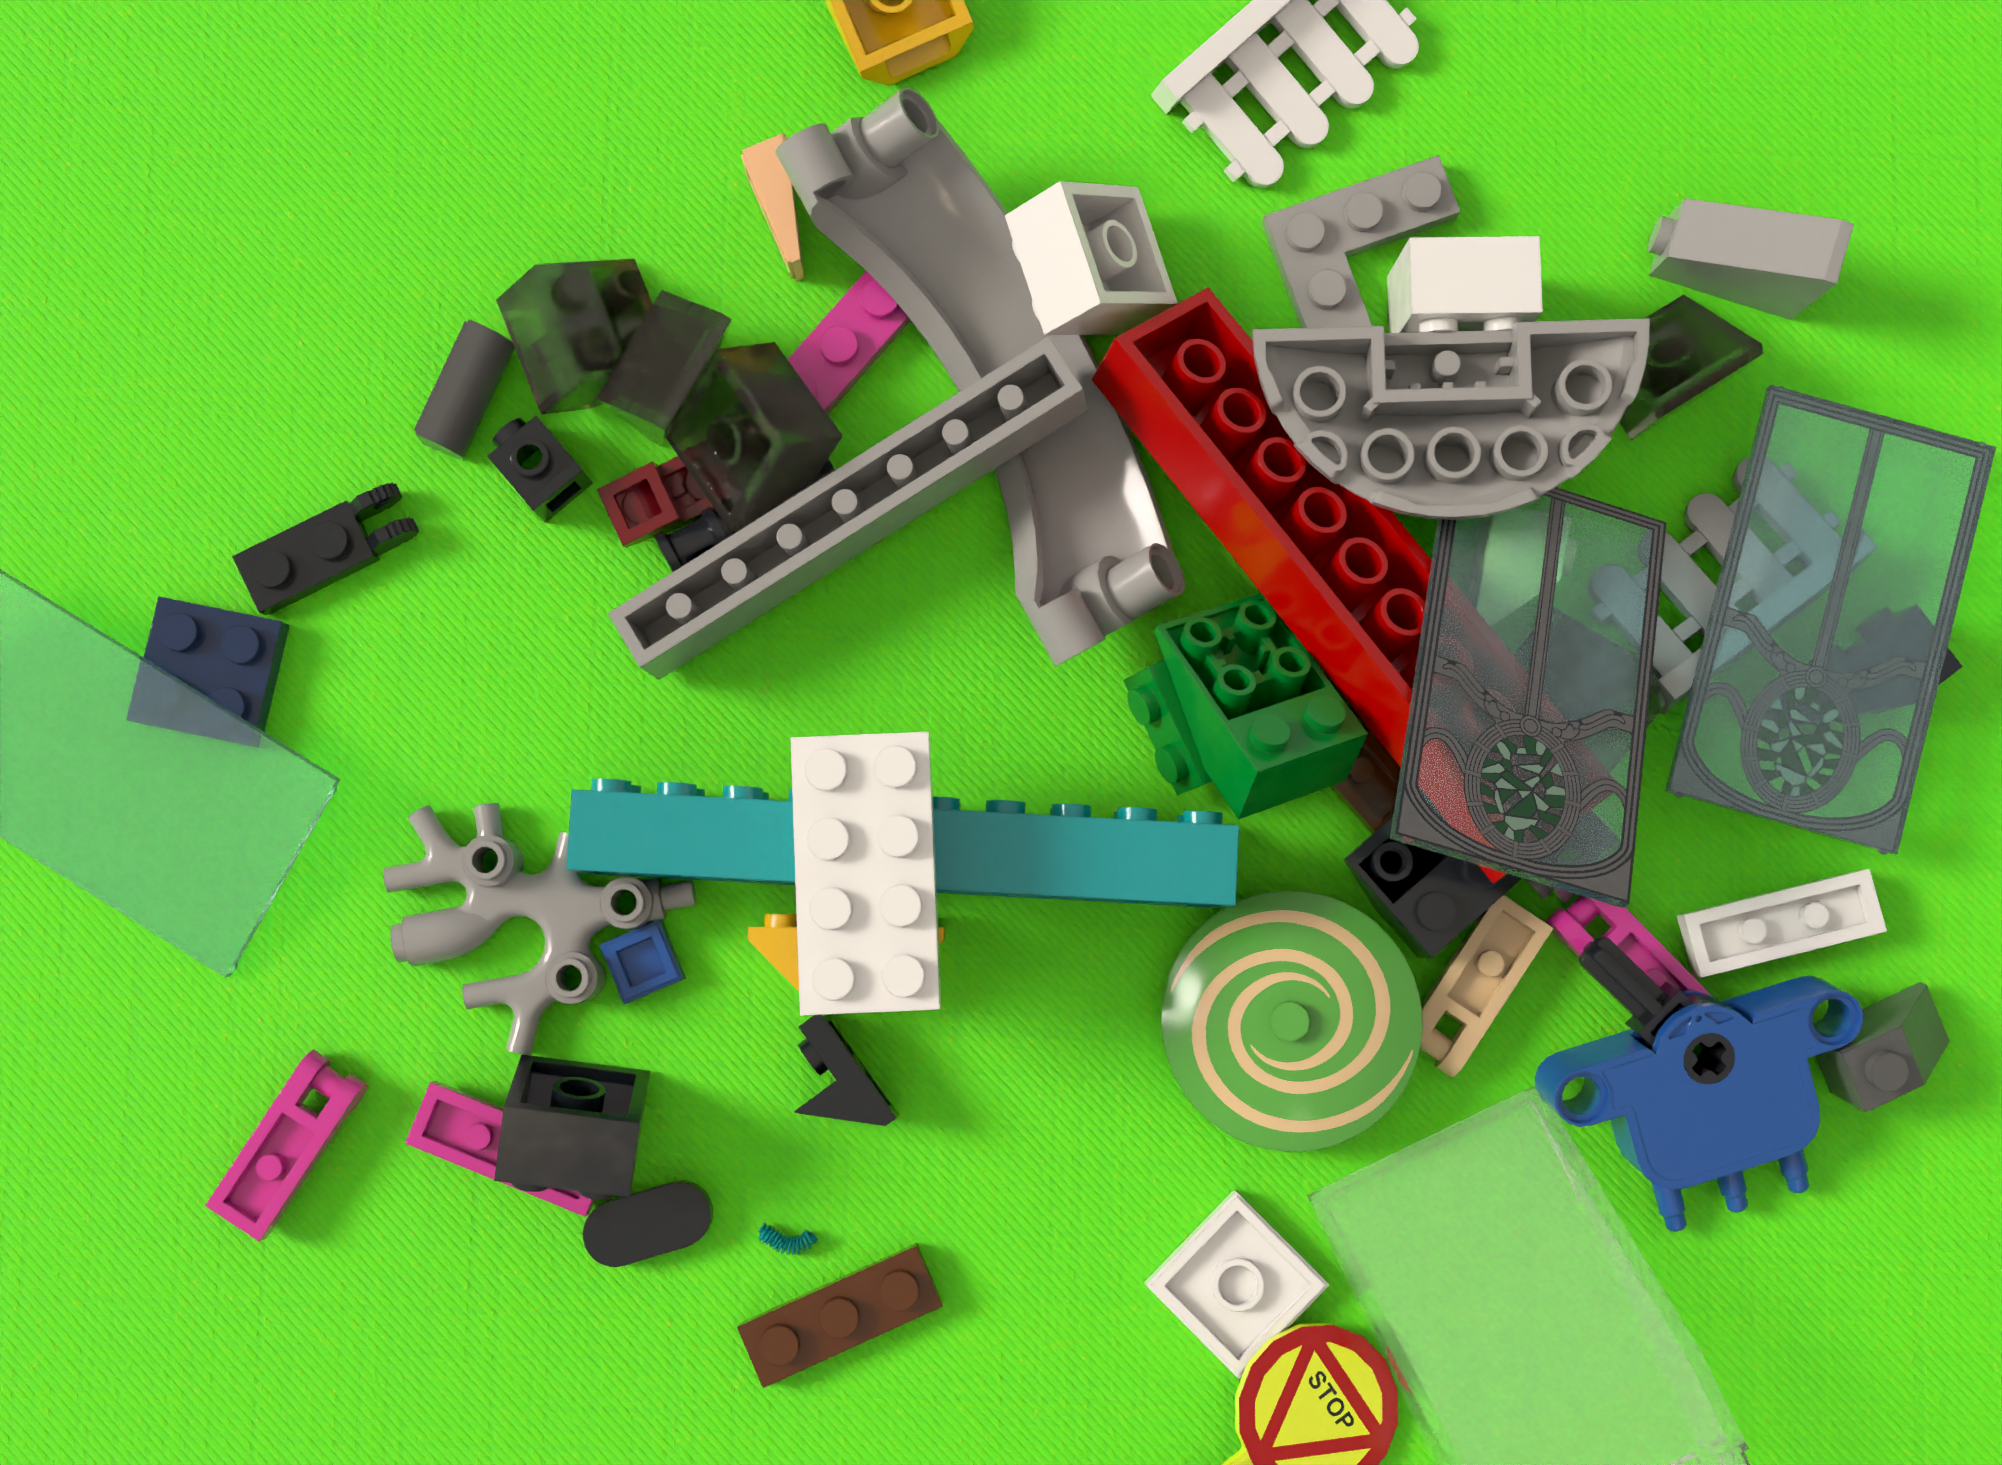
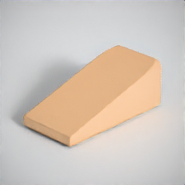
[741,134,805,282]

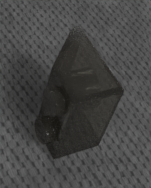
[666,342,843,532]

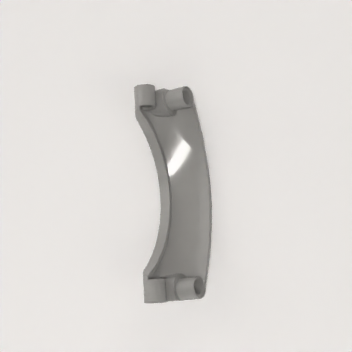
[775,87,1185,667]

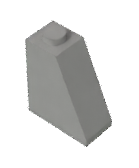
[1647,198,1854,320]

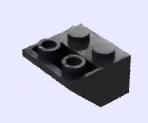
[1343,795,1528,958]

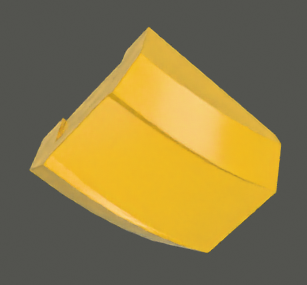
[824,0,974,86]

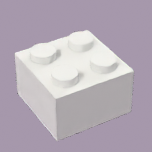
[1005,181,1178,335]
[1387,236,1543,333]

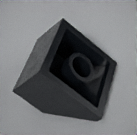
[494,1054,650,1200]

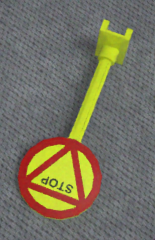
[1221,1323,1398,1465]

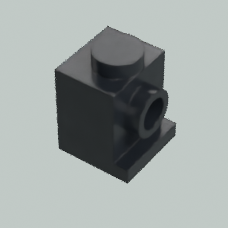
[487,416,593,523]

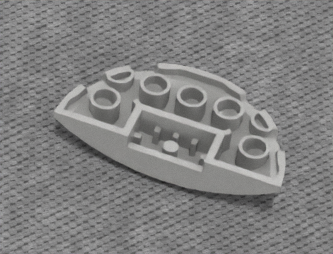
[1252,318,1650,520]

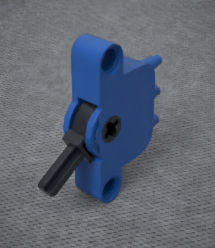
[1535,936,1863,1232]

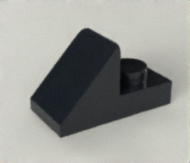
[794,1014,899,1126]

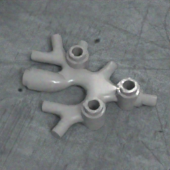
[383,803,697,1055]

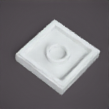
[1144,1190,1329,1379]

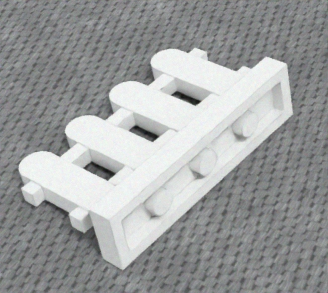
[1150,0,1419,189]

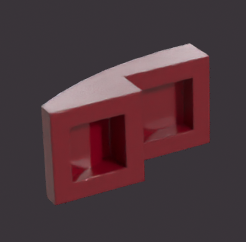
[597,437,747,547]

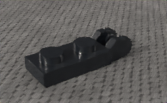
[232,482,419,615]

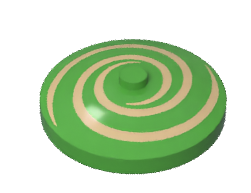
[1161,891,1423,1152]

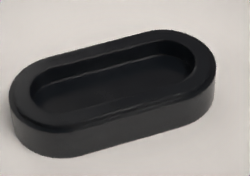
[583,1180,713,1267]

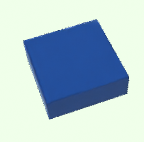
[600,920,686,1004]

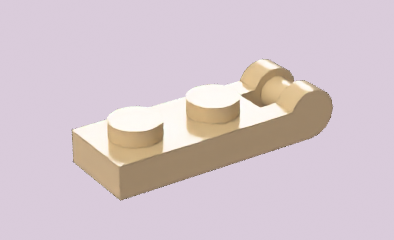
[1420,895,1553,1078]

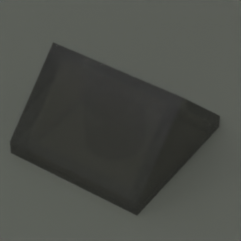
[596,290,732,447]
[1619,294,1764,441]

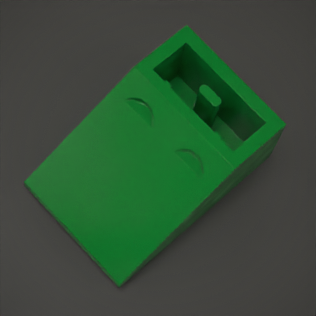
[1154,593,1368,820]

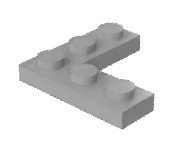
[1262,155,1460,328]

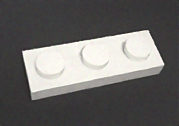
[1676,869,1887,978]

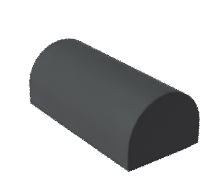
[414,319,516,460]

